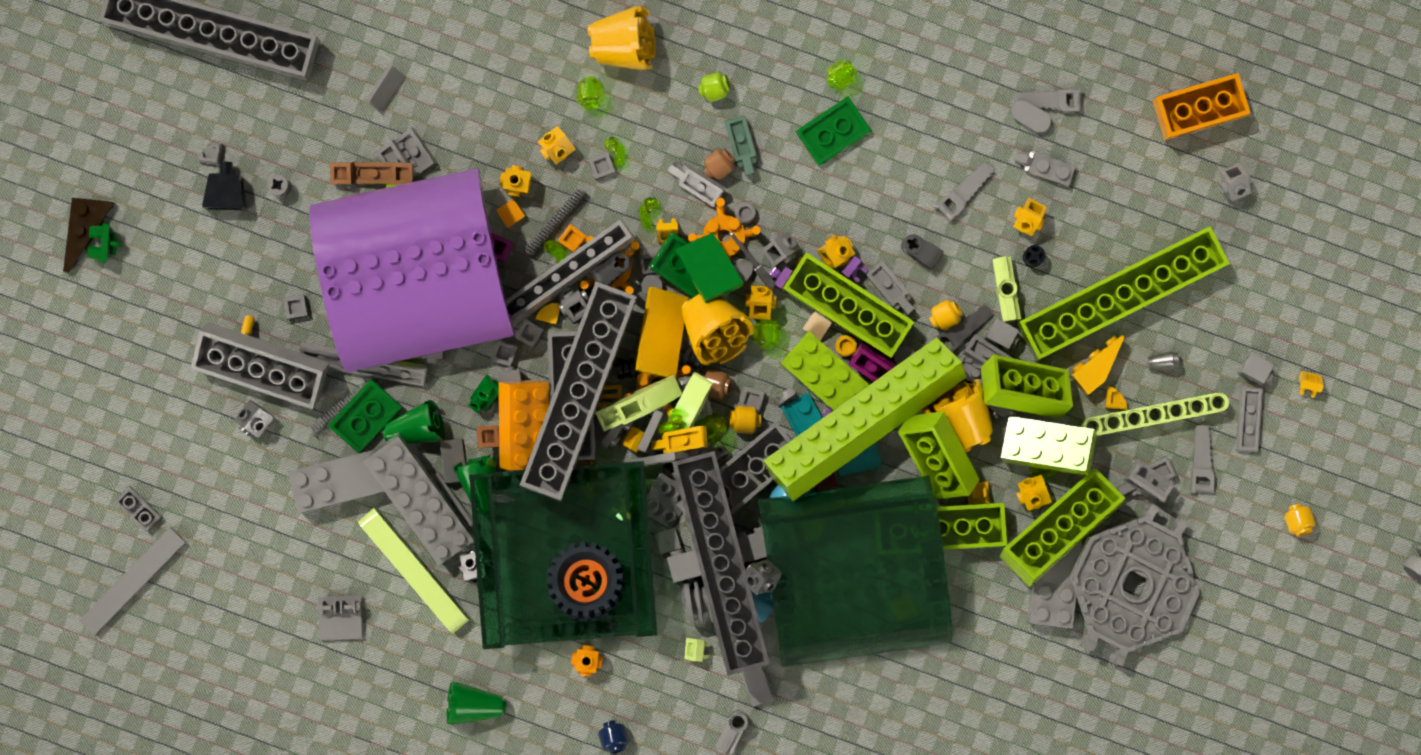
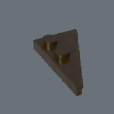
[63,198,115,273]

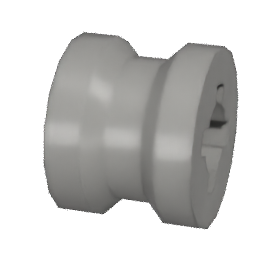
[267,174,290,197]

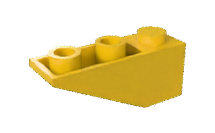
[1070,335,1124,396]

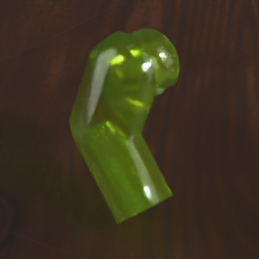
[638,197,659,228]
[544,240,566,264]

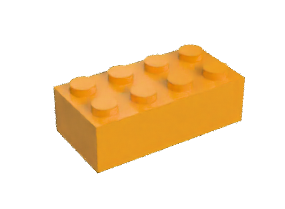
[1152,73,1251,141]
[499,380,549,471]

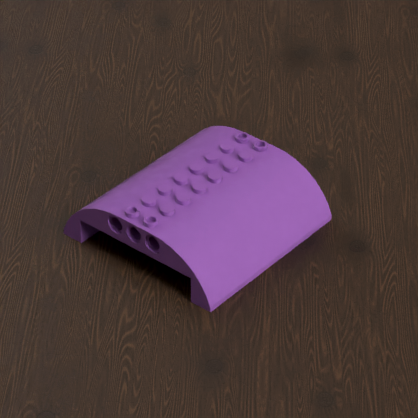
[309,168,515,373]

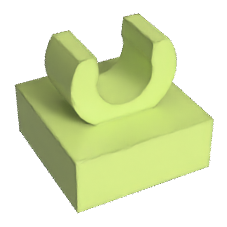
[684,638,710,662]

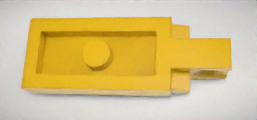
[651,426,708,454]

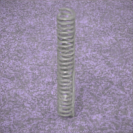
[525,188,587,256]
[308,377,379,437]

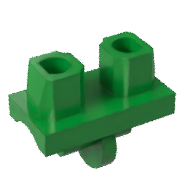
[87,223,123,263]
[468,374,499,413]

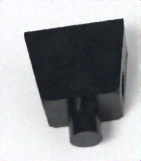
[202,161,247,211]

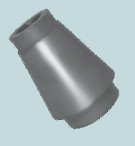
[1148,351,1180,371]

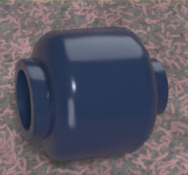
[598,720,629,754]

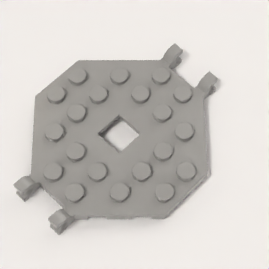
[1070,503,1200,666]

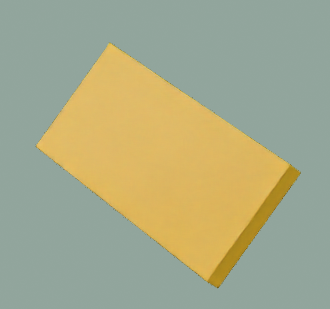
[635,286,688,379]

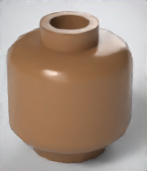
[703,148,735,180]
[702,369,733,399]

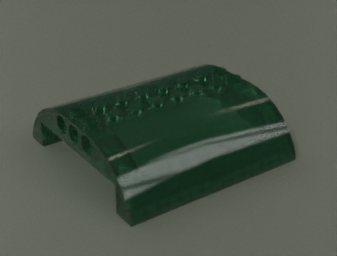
[469,461,657,650]
[758,475,952,668]

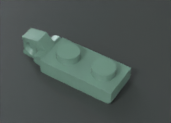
[724,115,757,177]

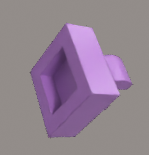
[841,256,867,283]
[769,266,793,291]

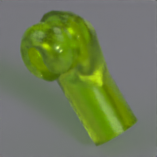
[604,137,625,167]
[658,409,683,434]
[1029,467,1062,480]

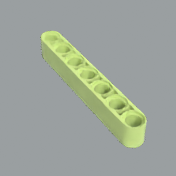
[1080,393,1229,436]
[358,508,470,634]

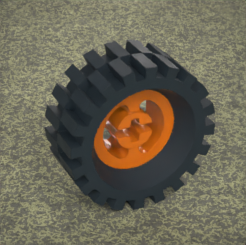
[546,541,625,622]

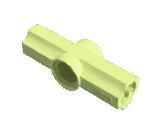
[992,256,1021,323]

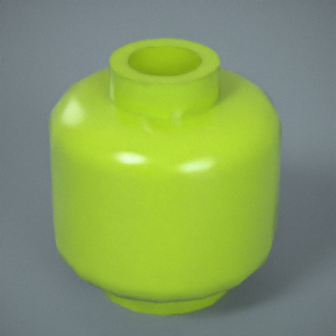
[698,72,731,102]

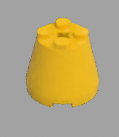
[588,5,656,70]
[681,294,754,365]
[922,379,993,452]

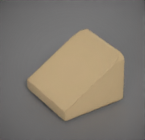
[803,311,833,340]

